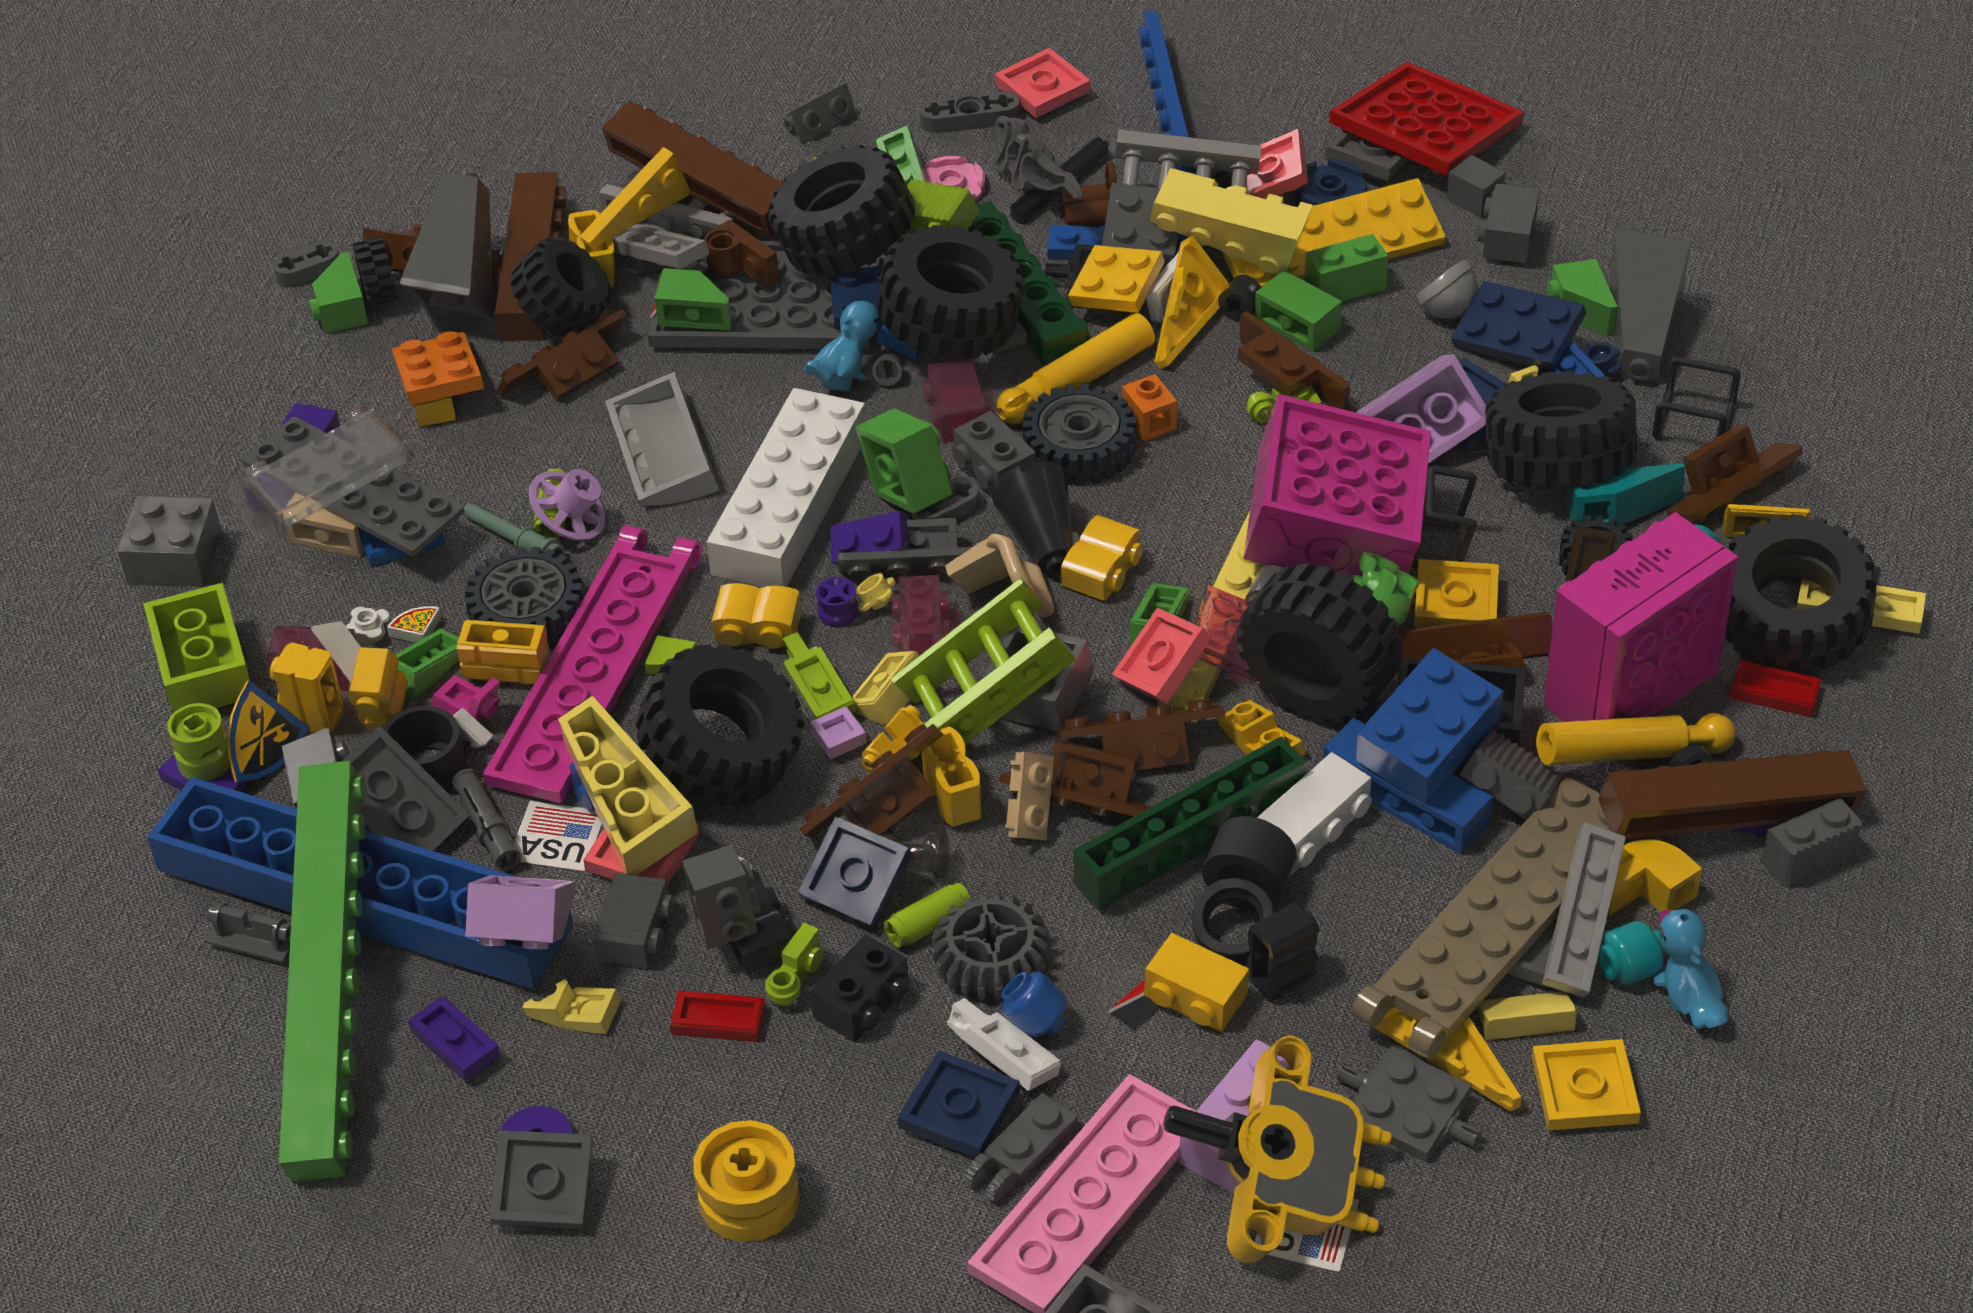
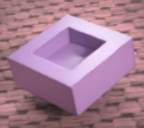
[810,706,867,759]

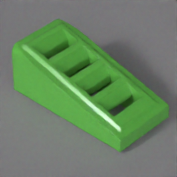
[1129,583,1190,647]
[396,629,459,700]

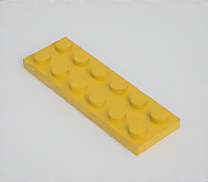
[1222,178,1446,287]

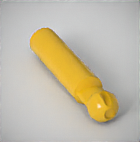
[996,313,1155,425]
[1536,713,1736,765]

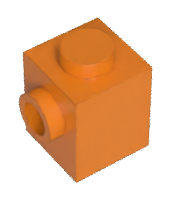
[1122,374,1177,441]

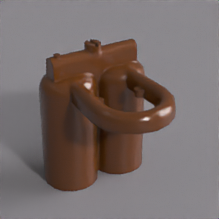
[1059,161,1117,227]

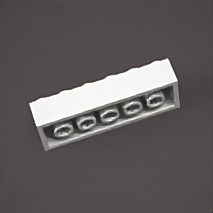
[707,388,866,587]

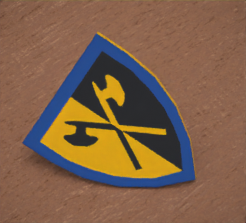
[227,680,310,782]

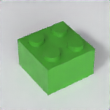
[855,408,952,514]

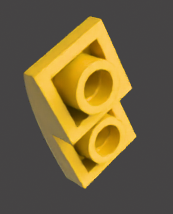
[1217,699,1305,756]

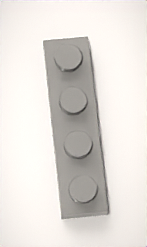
[611,224,710,270]
[1542,822,1626,998]

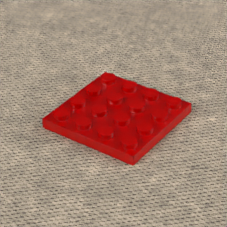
[1328,62,1524,175]

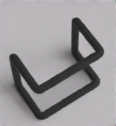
[1652,357,1741,438]
[1411,466,1477,570]

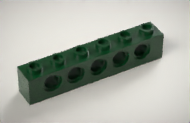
[968,201,1090,366]
[1073,736,1307,910]

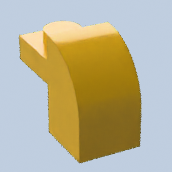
[1608,839,1703,916]

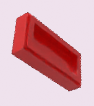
[1729,660,1822,718]
[670,990,766,1042]

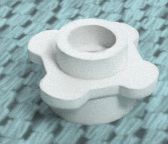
[346,607,390,644]

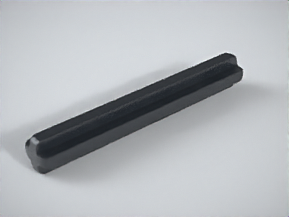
[1010,137,1109,222]

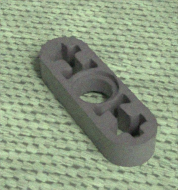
[920,91,1020,133]

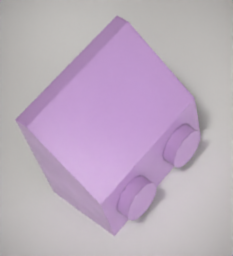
[465,875,576,949]

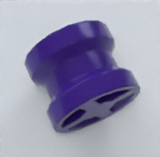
[816,577,858,628]

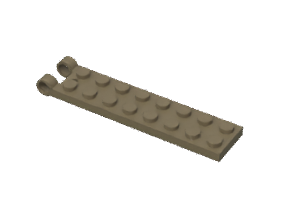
[1352,776,1627,1059]

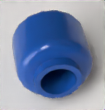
[1001,972,1067,1038]

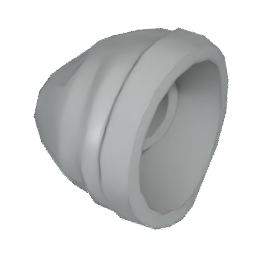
[1417,259,1479,320]

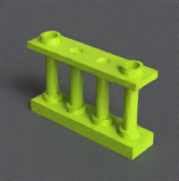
[891,578,1077,745]

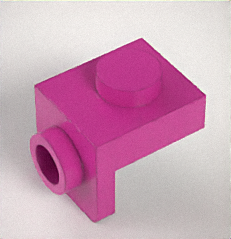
[430,675,500,722]

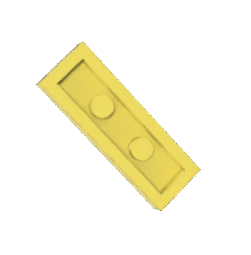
[1796,579,1926,634]

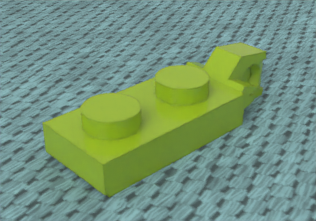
[783,632,857,720]

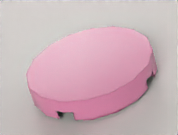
[923,156,985,202]

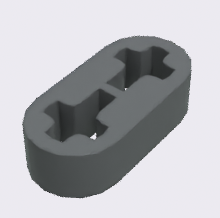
[272,241,340,287]
[912,478,979,521]

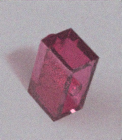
[922,358,986,443]

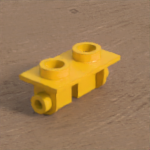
[861,706,924,772]

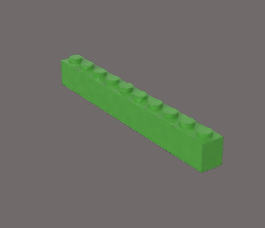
[279,761,367,1182]

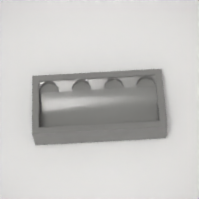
[605,372,720,506]

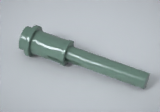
[463,503,565,557]

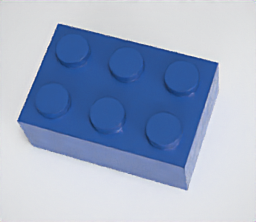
[1356,648,1503,805]

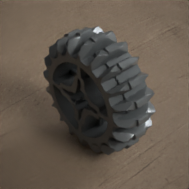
[932,892,1050,1002]

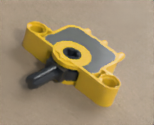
[1163,1036,1392,1264]

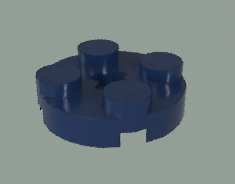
[1295,159,1366,207]

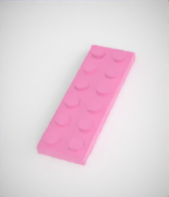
[967,1074,1196,1313]

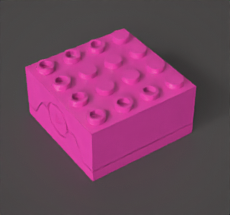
[1243,394,1431,577]
[1544,512,1738,722]

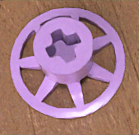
[529,469,605,541]

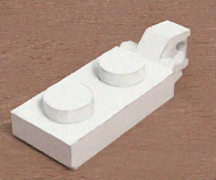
[947,998,1062,1091]

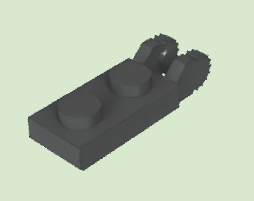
[963,1093,1078,1202]

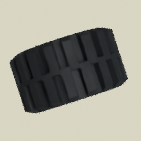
[510,236,612,337]

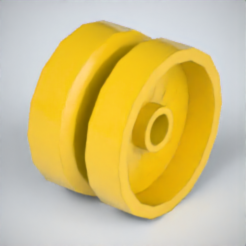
[693,1120,800,1242]

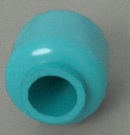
[1597,921,1666,985]

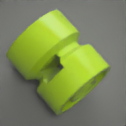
[167,703,230,781]

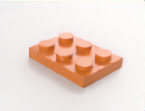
[392,331,484,406]

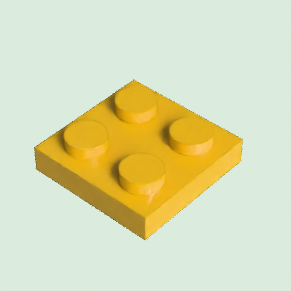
[1068,245,1165,313]
[1414,559,1499,628]
[1532,1039,1641,1131]

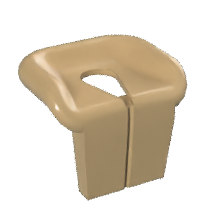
[945,534,1054,618]

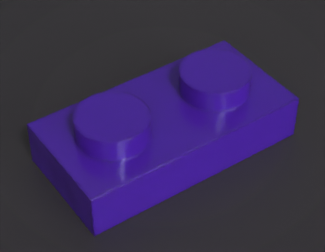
[830,511,909,567]
[408,996,500,1082]

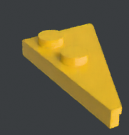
[579,147,691,248]
[1154,236,1230,369]
[1374,995,1521,1111]

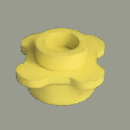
[856,573,896,612]

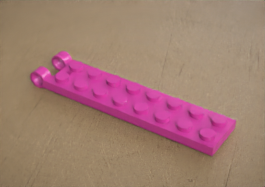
[483,525,702,803]

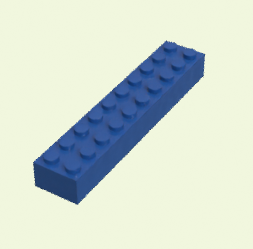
[147,777,573,989]

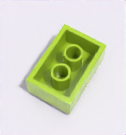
[143,583,250,713]

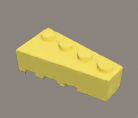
[1149,168,1313,274]
[558,696,698,875]

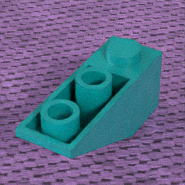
[1566,463,1685,527]

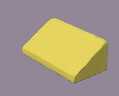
[852,651,919,725]
[1477,991,1577,1040]

